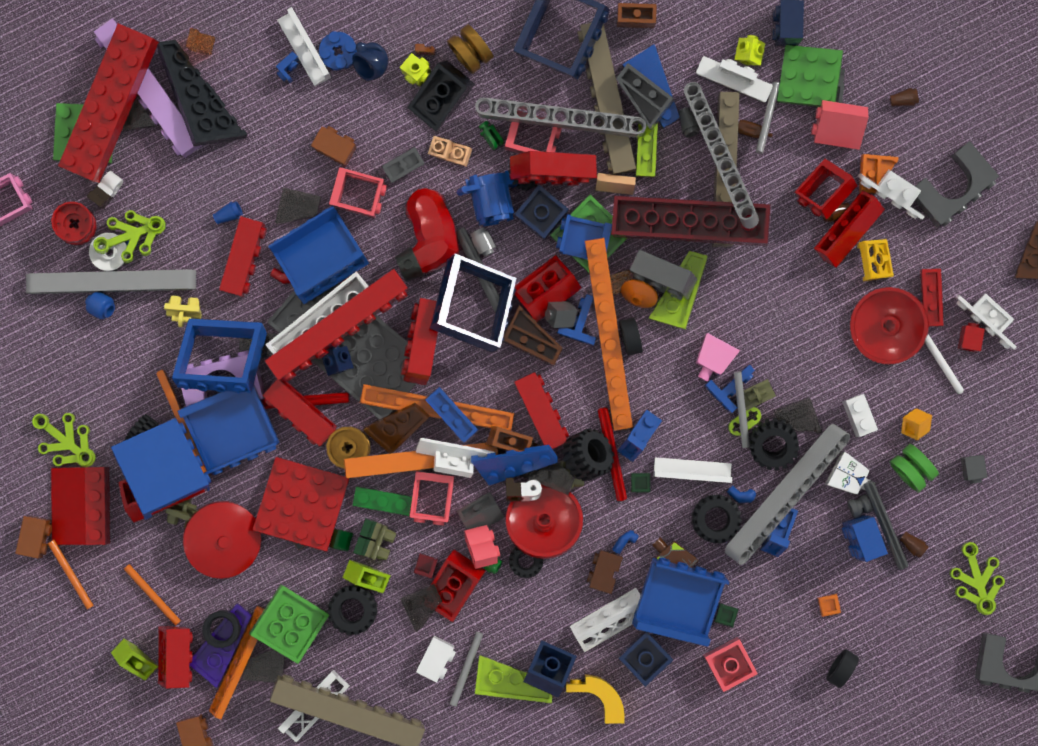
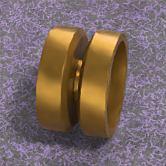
[447,24,494,74]
[326,427,371,469]

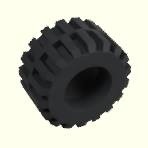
[749,418,799,471]
[562,428,614,481]
[691,494,742,544]
[327,585,378,635]

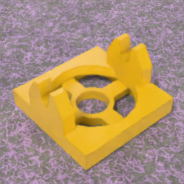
[857,239,894,282]

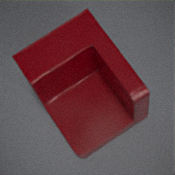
[413,553,438,579]

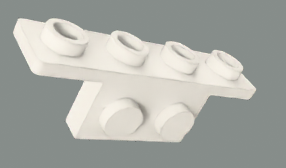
[696,56,773,103]
[858,169,925,220]
[955,293,1017,350]
[416,438,495,478]

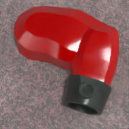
[395,188,459,282]

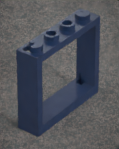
[513,0,610,80]
[430,254,516,352]

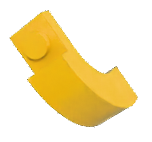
[566,674,625,724]

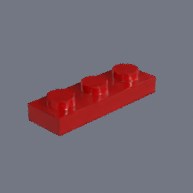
[920,269,944,327]

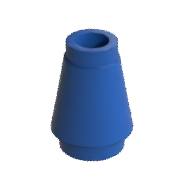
[213,201,243,224]

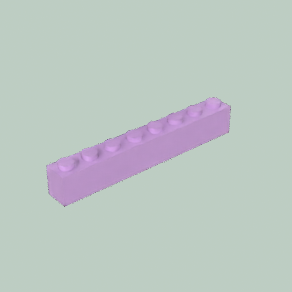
[94,18,203,158]

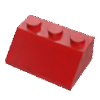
[514,255,582,322]
[158,626,193,689]

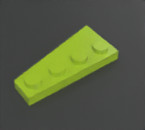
[649,251,708,330]
[475,655,552,703]

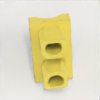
[164,296,202,328]

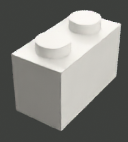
[842,394,878,437]
[416,636,456,683]

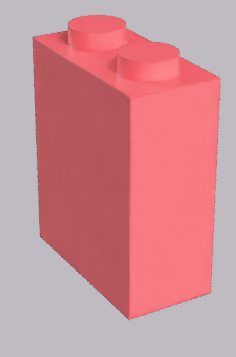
[811,100,869,150]

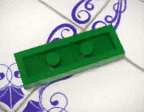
[352,487,412,516]

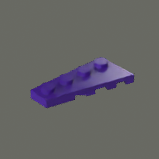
[189,603,252,688]

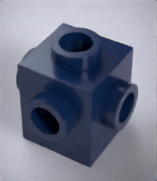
[322,346,354,376]

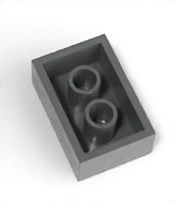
[630,249,698,301]

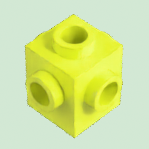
[734,35,765,65]
[400,53,431,87]

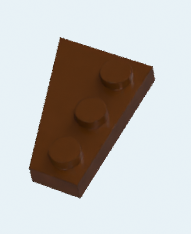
[1014,221,1038,280]
[362,403,430,454]

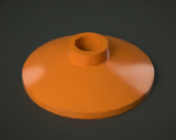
[621,280,658,308]

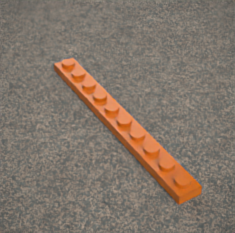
[585,238,633,431]

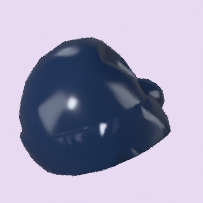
[352,42,388,81]

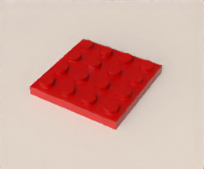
[253,457,350,552]

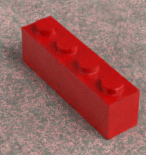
[814,190,885,268]
[219,216,267,298]
[514,372,570,449]
[262,378,337,447]

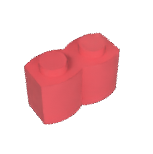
[464,525,500,569]

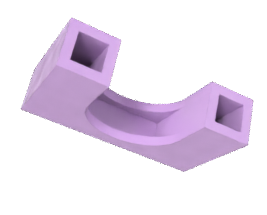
[181,350,265,406]

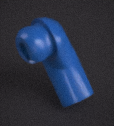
[726,485,756,503]
[612,530,639,554]

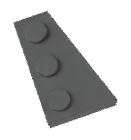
[616,63,675,131]

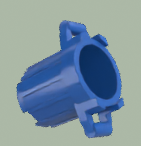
[457,170,517,227]

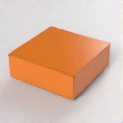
[817,594,841,617]

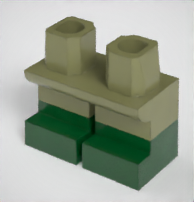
[353,518,397,560]

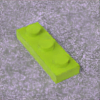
[636,123,658,178]

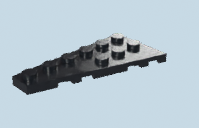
[157,40,248,147]

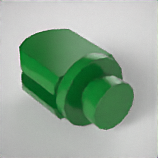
[478,120,504,150]

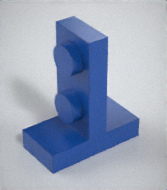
[557,294,596,346]
[704,365,755,413]
[617,410,662,462]
[760,508,798,557]

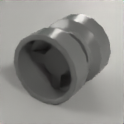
[847,494,873,519]

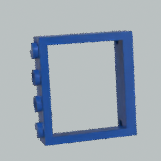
[172,318,267,394]

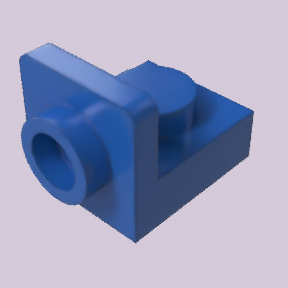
[276,51,300,83]

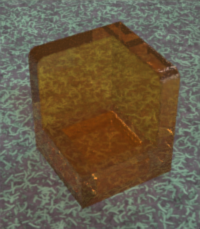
[186,28,215,55]
[610,269,631,296]

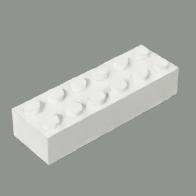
[266,271,369,373]

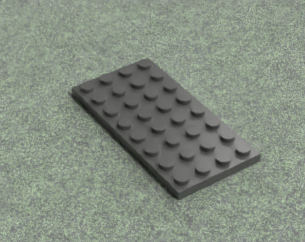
[267,284,416,419]

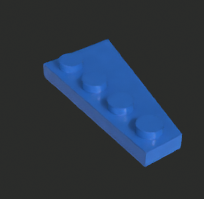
[622,44,680,129]
[471,445,558,486]

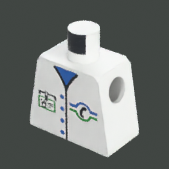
[825,452,875,494]

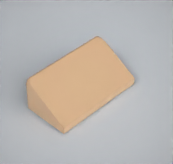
[595,173,636,195]

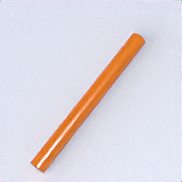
[48,540,94,609]
[124,564,181,626]

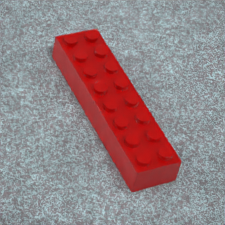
[58,23,159,183]
[265,269,409,382]

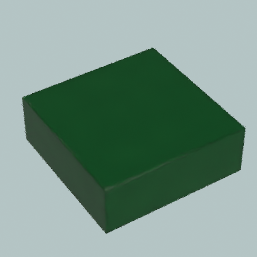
[631,473,650,492]
[329,528,353,552]
[714,603,739,628]

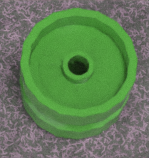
[889,444,939,493]

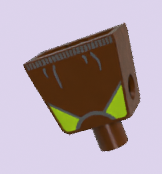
[652,537,699,567]

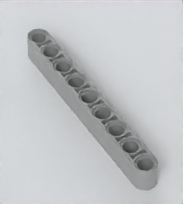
[684,82,759,229]
[475,98,646,137]
[26,270,196,294]
[725,424,850,565]

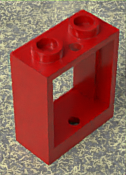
[795,159,858,219]

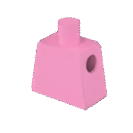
[696,333,740,382]

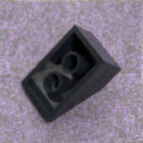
[407,60,475,131]

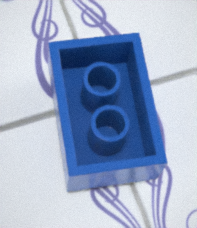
[841,515,888,562]

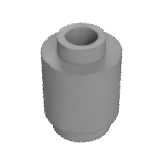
[470,227,496,257]

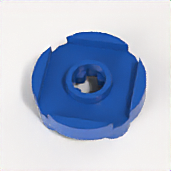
[319,31,357,71]

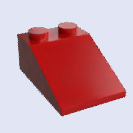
[421,549,486,622]

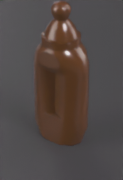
[738,120,773,139]

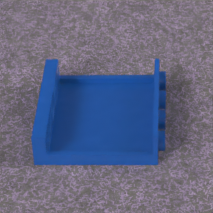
[268,206,369,304]
[178,385,279,476]
[111,418,211,520]
[632,557,729,647]

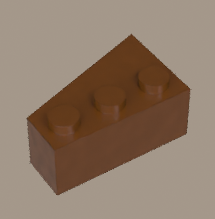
[504,305,563,367]

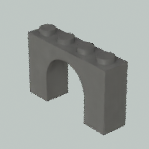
[915,141,999,227]
[975,632,1038,694]

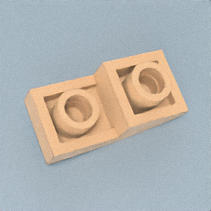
[428,136,472,167]

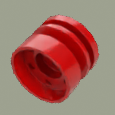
[51,201,97,246]

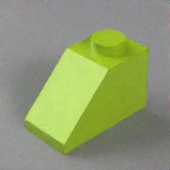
[342,560,391,593]
[111,639,158,680]

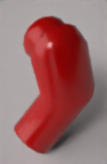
[270,268,290,284]

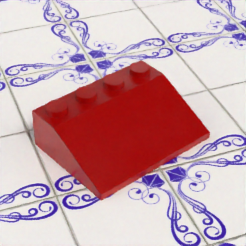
[51,467,110,545]

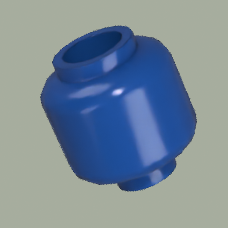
[85,291,115,319]

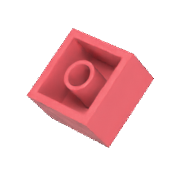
[703,637,758,692]

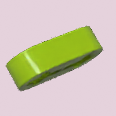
[728,407,761,436]

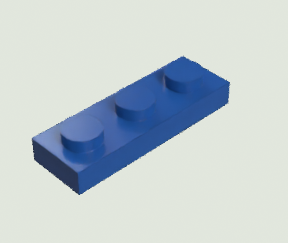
[425,387,478,443]

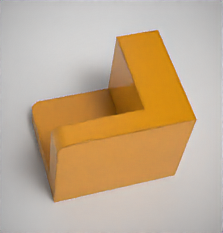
[901,408,932,440]

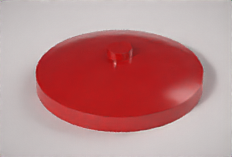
[850,287,929,364]
[506,483,583,559]
[183,501,261,579]

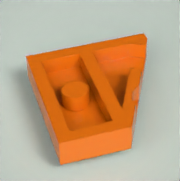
[859,154,899,194]

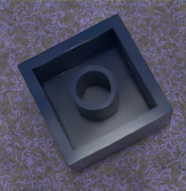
[772,0,804,46]
[515,185,569,241]
[618,631,673,687]
[523,640,577,698]

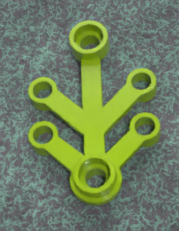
[93,210,166,263]
[32,413,96,467]
[949,542,1005,615]

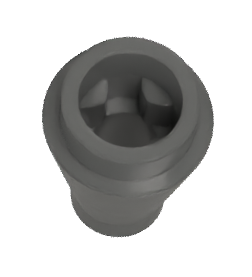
[679,107,700,138]

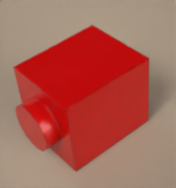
[958,323,985,352]

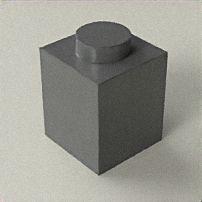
[545,301,577,328]
[960,455,987,484]

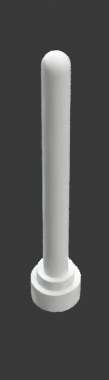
[925,334,964,394]

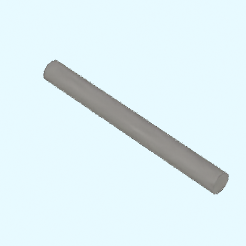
[756,82,780,154]
[734,371,750,448]
[449,631,483,707]

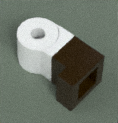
[86,171,123,209]
[506,478,542,502]

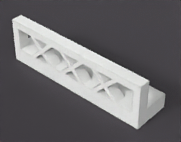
[277,7,331,87]
[653,457,732,483]
[570,588,641,652]
[278,670,350,742]

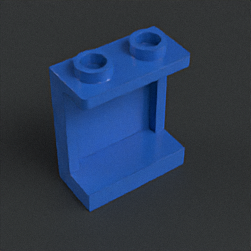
[556,214,612,260]

